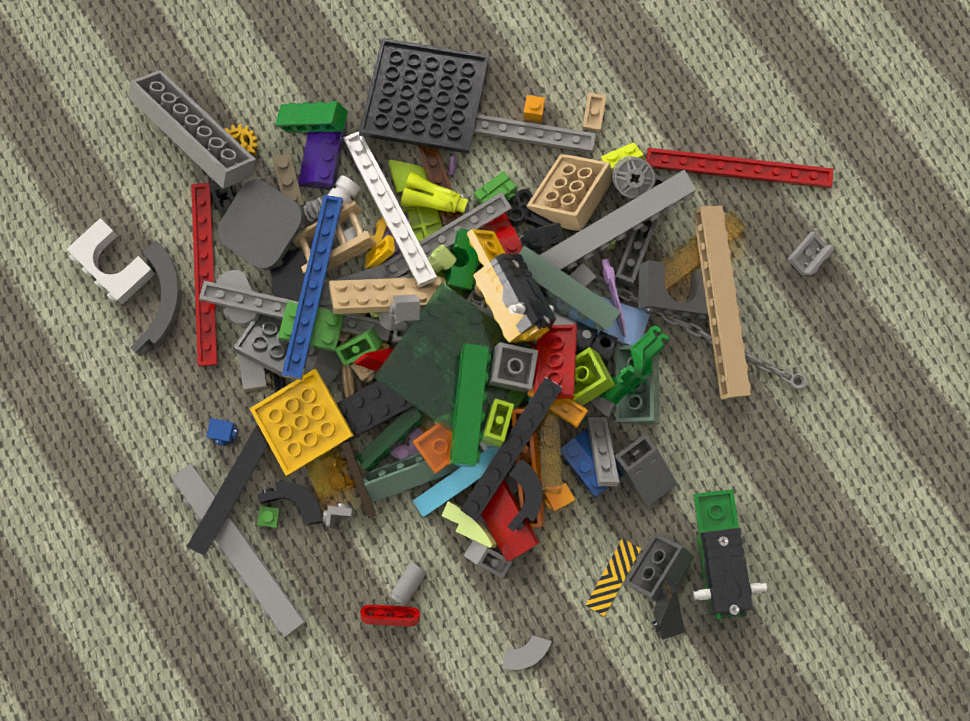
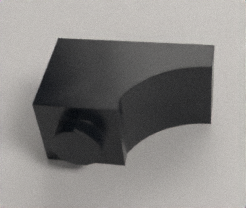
[209,180,235,218]

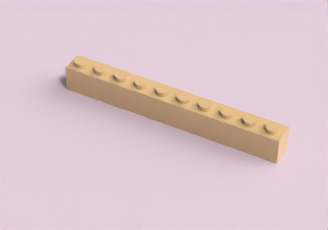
[693,206,751,400]

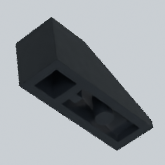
[652,578,685,640]

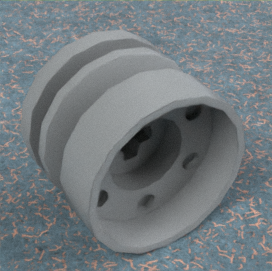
[611,156,655,198]

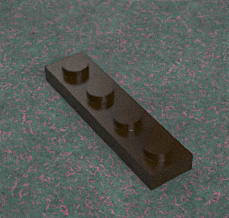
[340,441,377,519]

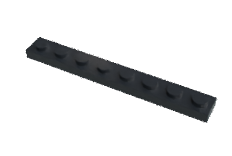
[460,377,563,521]

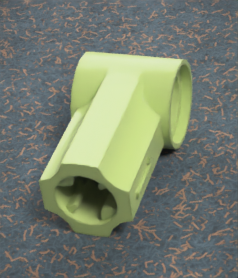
[427,244,456,274]

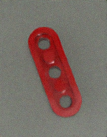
[360,604,420,627]

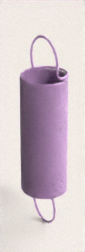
[447,153,457,182]

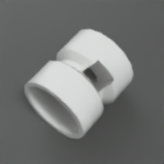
[328,175,360,208]

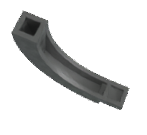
[130,240,182,356]

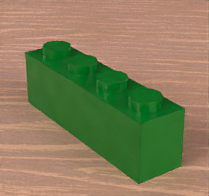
[275,101,348,133]

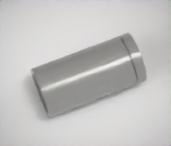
[389,562,427,606]

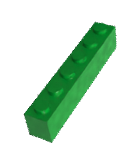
[449,344,491,468]

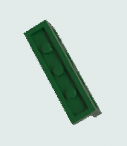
[356,406,427,472]

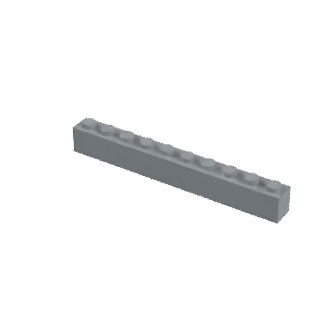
[539,170,696,288]
[171,463,307,637]

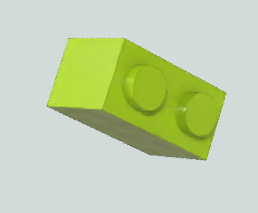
[481,398,514,448]

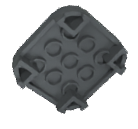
[218,180,307,270]

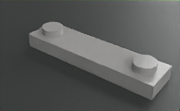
[586,417,619,486]

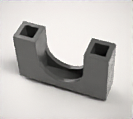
[638,260,709,321]

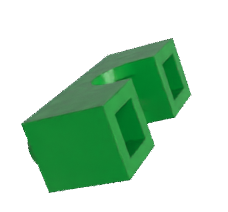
[446,228,480,292]

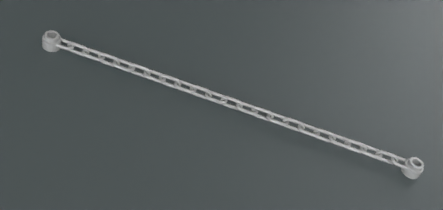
[519,235,807,390]

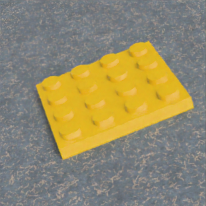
[250,369,354,476]

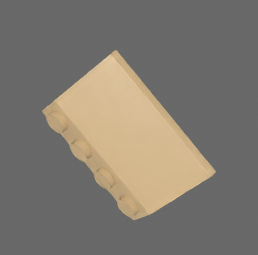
[527,154,612,232]

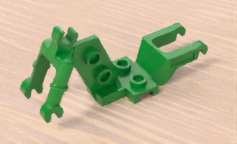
[572,326,670,427]

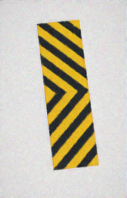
[585,538,641,616]

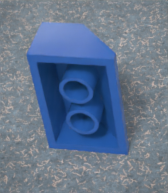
[558,429,622,498]

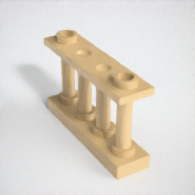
[293,201,377,274]

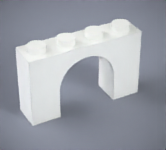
[67,218,155,304]

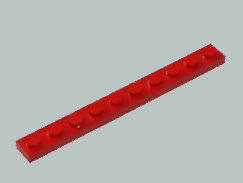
[646,148,834,189]
[191,183,218,367]

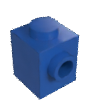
[206,418,238,446]

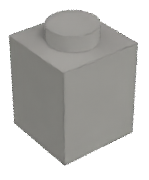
[390,295,420,321]

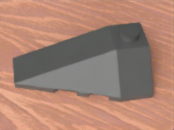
[292,347,343,389]

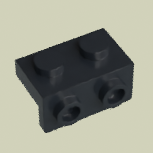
[523,223,564,250]

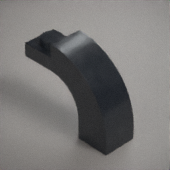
[507,459,542,532]
[257,482,323,526]

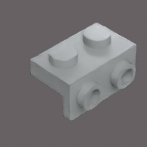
[787,232,834,275]
[323,503,356,529]

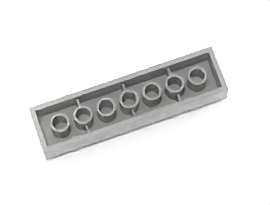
[129,70,256,189]

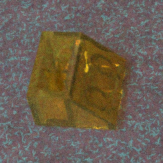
[305,451,356,501]

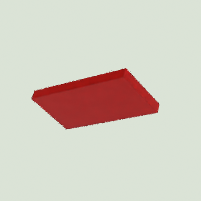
[534,324,578,399]
[469,479,540,562]

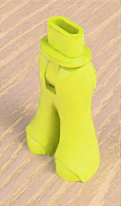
[401,172,468,213]

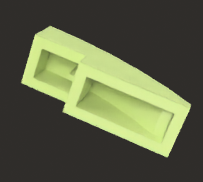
[442,501,497,548]

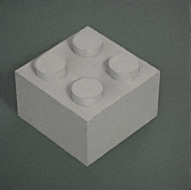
[488,342,538,393]

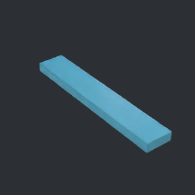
[413,436,507,517]

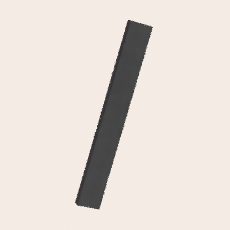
[187,424,269,556]

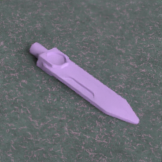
[601,259,626,337]

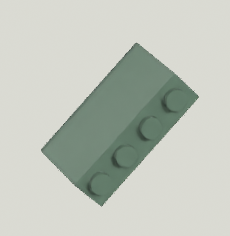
[615,345,659,425]

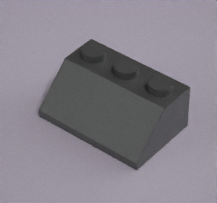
[624,533,695,603]

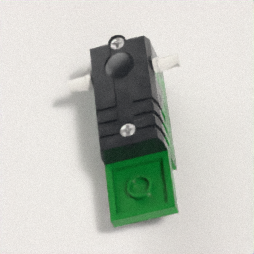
[693,489,767,620]

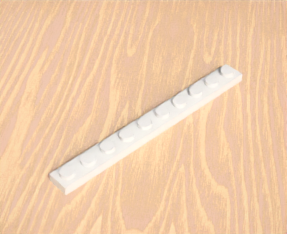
[343,132,437,288]

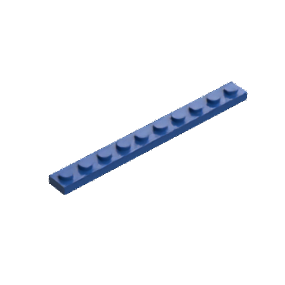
[282,195,343,380]

